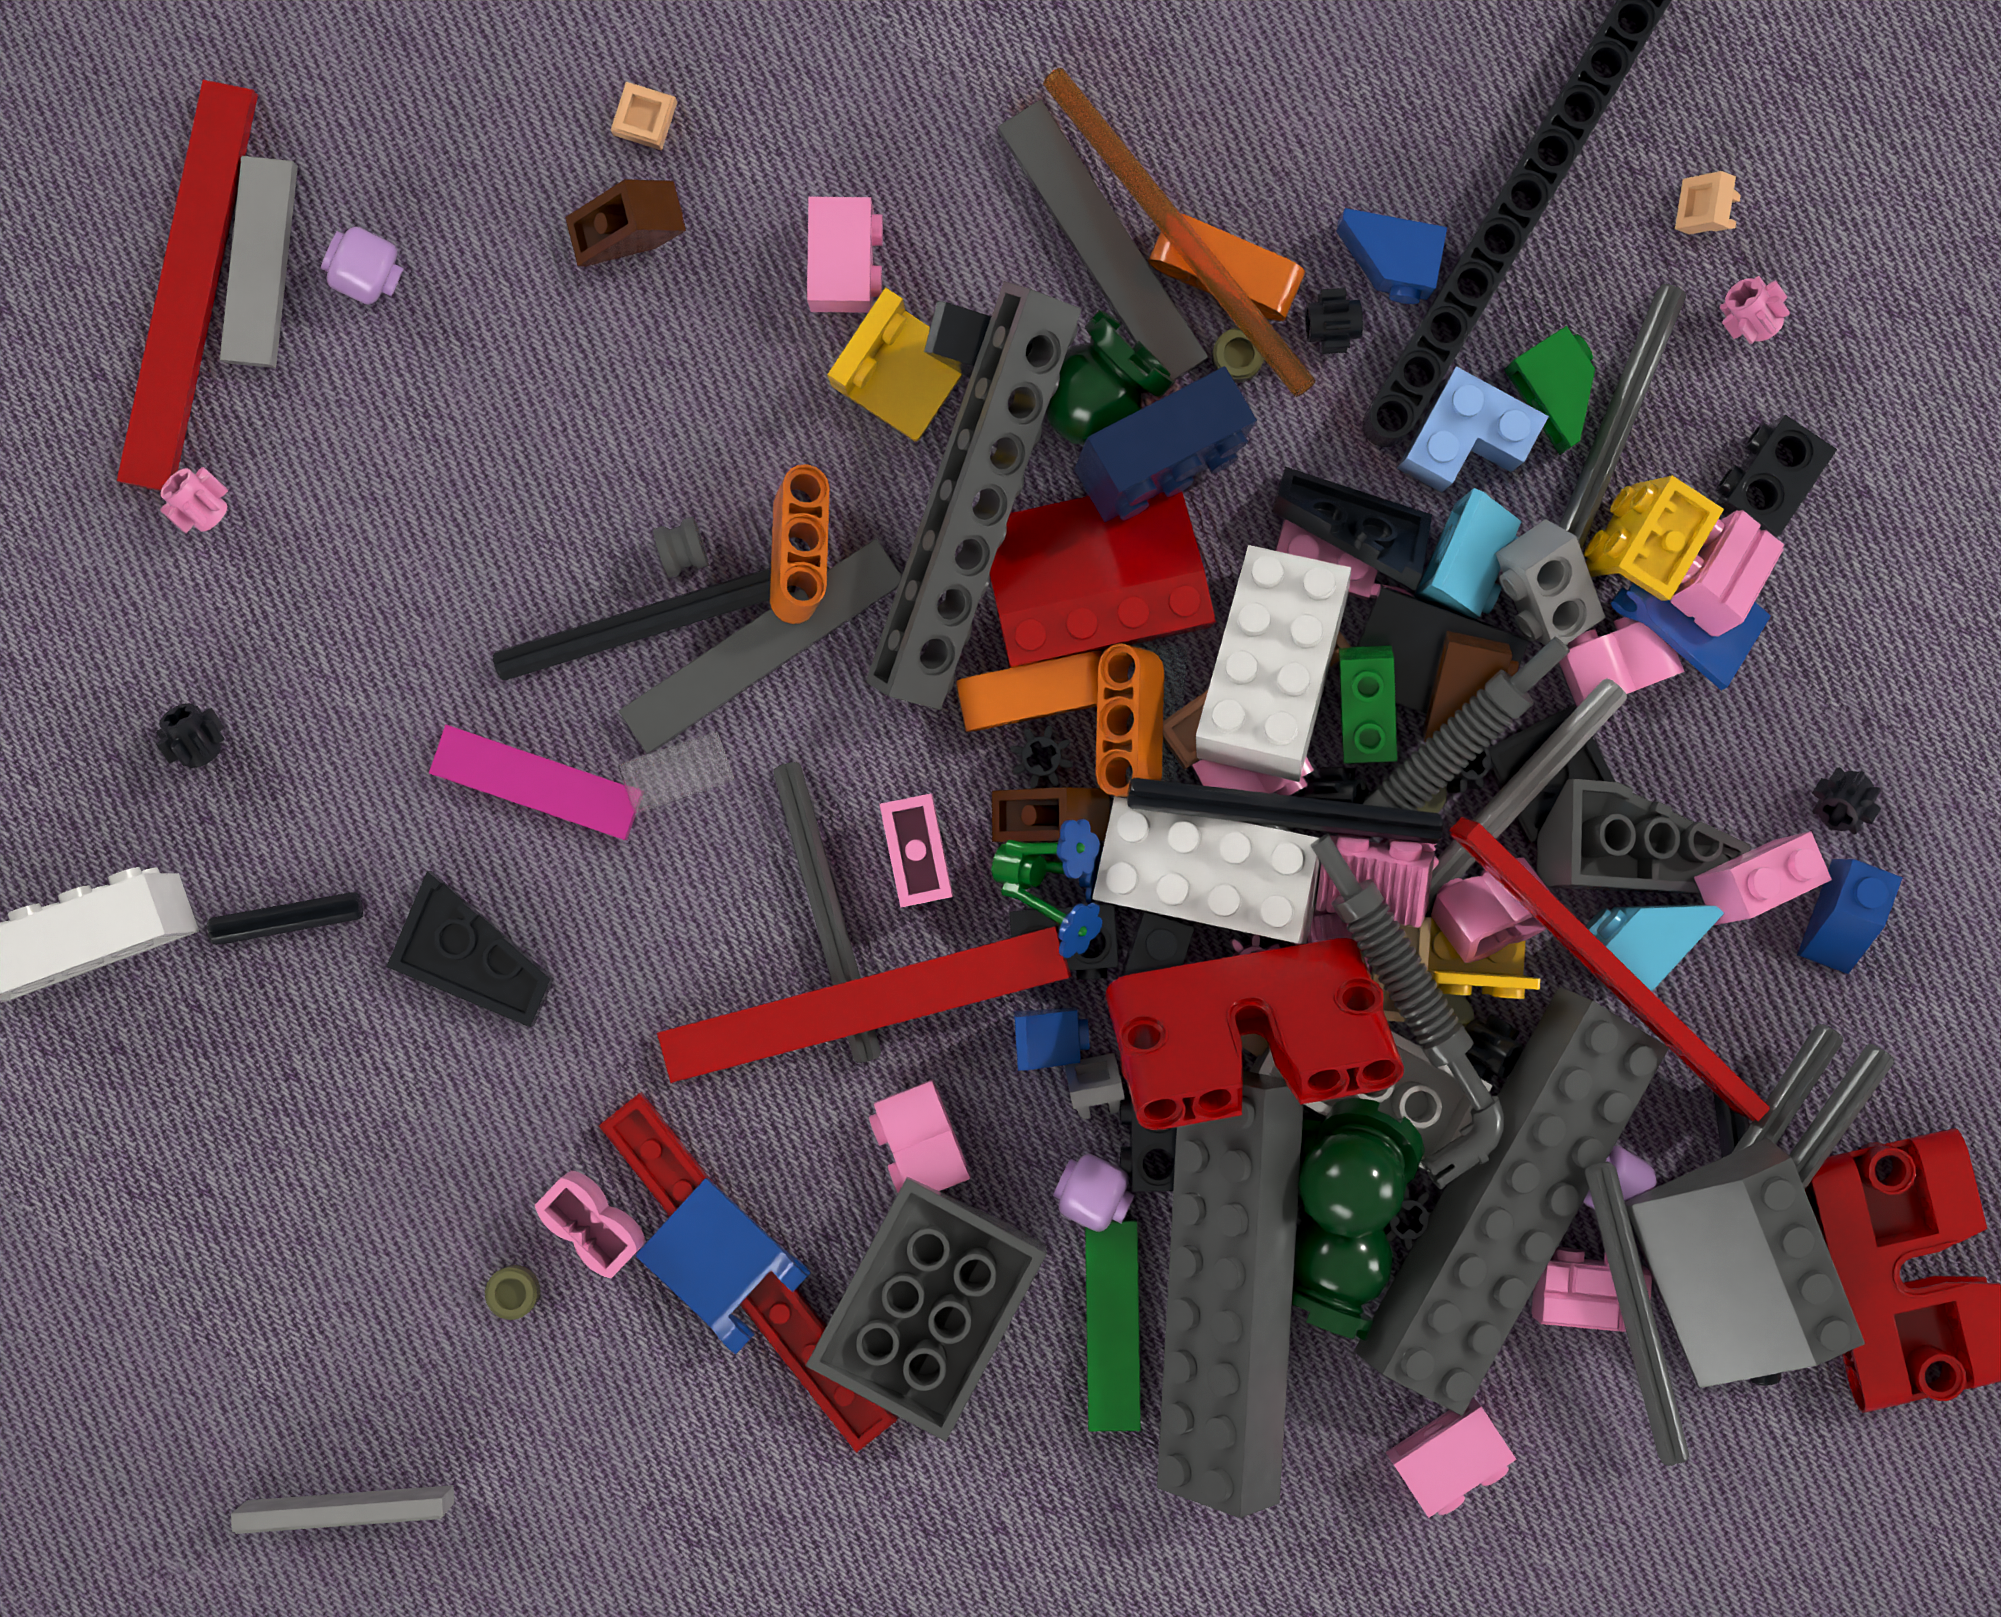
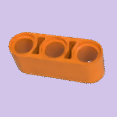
[1148,212,1305,321]
[770,464,830,624]
[1095,643,1164,798]
[955,651,1103,732]

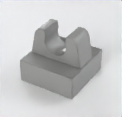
[1064,1053,1124,1119]

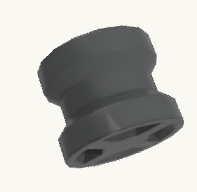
[653,517,709,578]

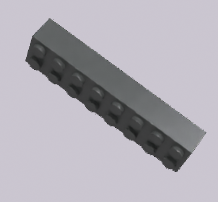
[1353,986,1670,1416]
[1157,1070,1303,1518]

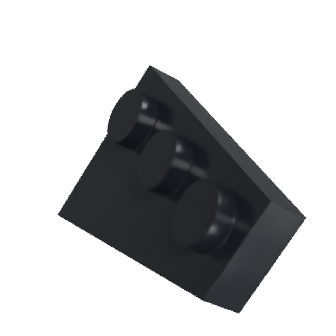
[1272,466,1432,590]
[386,871,554,1027]

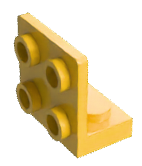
[827,287,963,441]
[1584,475,1724,601]
[1428,917,1541,999]

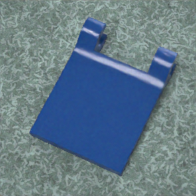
[1610,583,1771,691]
[635,1177,811,1354]

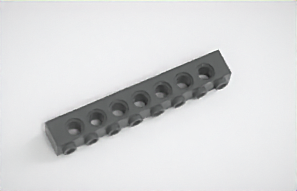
[866,281,1082,710]

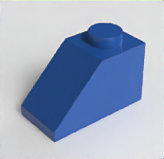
[1336,208,1447,304]
[1797,859,1903,974]
[1014,1007,1090,1071]

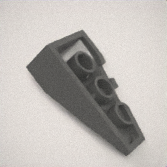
[1537,779,1750,895]

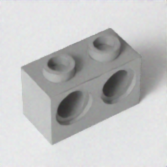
[1495,519,1606,645]

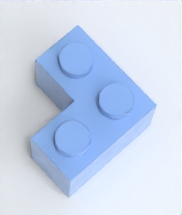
[1397,366,1549,493]

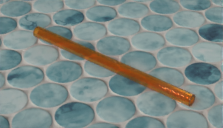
[1043,68,1316,397]

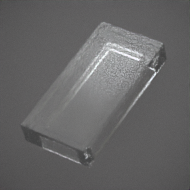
[618,731,735,815]

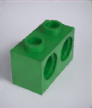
[1339,646,1397,763]

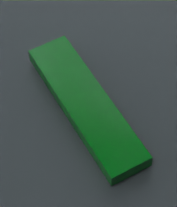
[1085,1219,1141,1432]

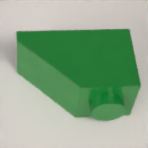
[1504,326,1595,455]

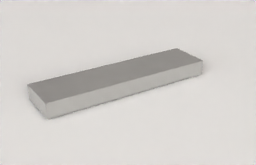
[220,156,298,368]
[231,1485,455,1534]

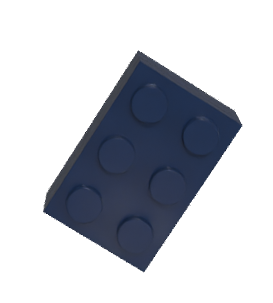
[1074,366,1257,522]

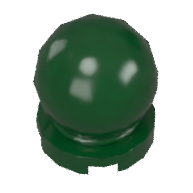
[1045,310,1175,445]
[1298,1098,1425,1239]
[1292,1216,1393,1341]

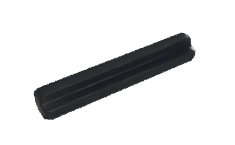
[207,892,363,945]

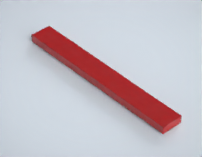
[117,80,258,491]
[1449,817,1770,1122]
[657,925,1071,1083]
[599,1092,898,1453]

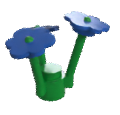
[992,819,1104,958]

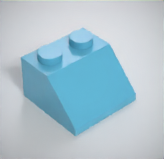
[1414,488,1522,619]
[1586,904,1724,992]

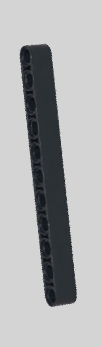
[1362,0,1672,447]

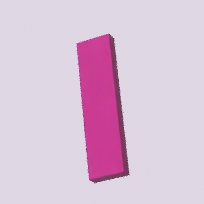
[429,724,644,840]

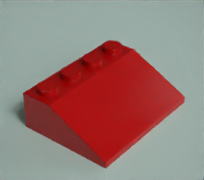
[989,491,1216,668]

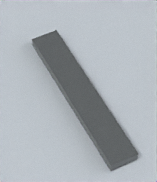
[998,99,1208,381]
[619,539,902,755]

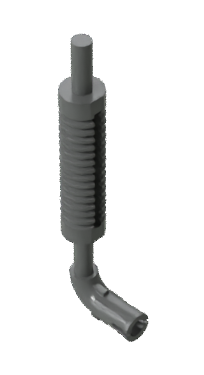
[1252,636,1570,839]
[1310,834,1504,1189]

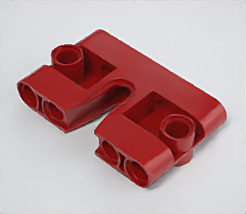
[1105,938,1404,1130]
[1805,1128,2001,1413]

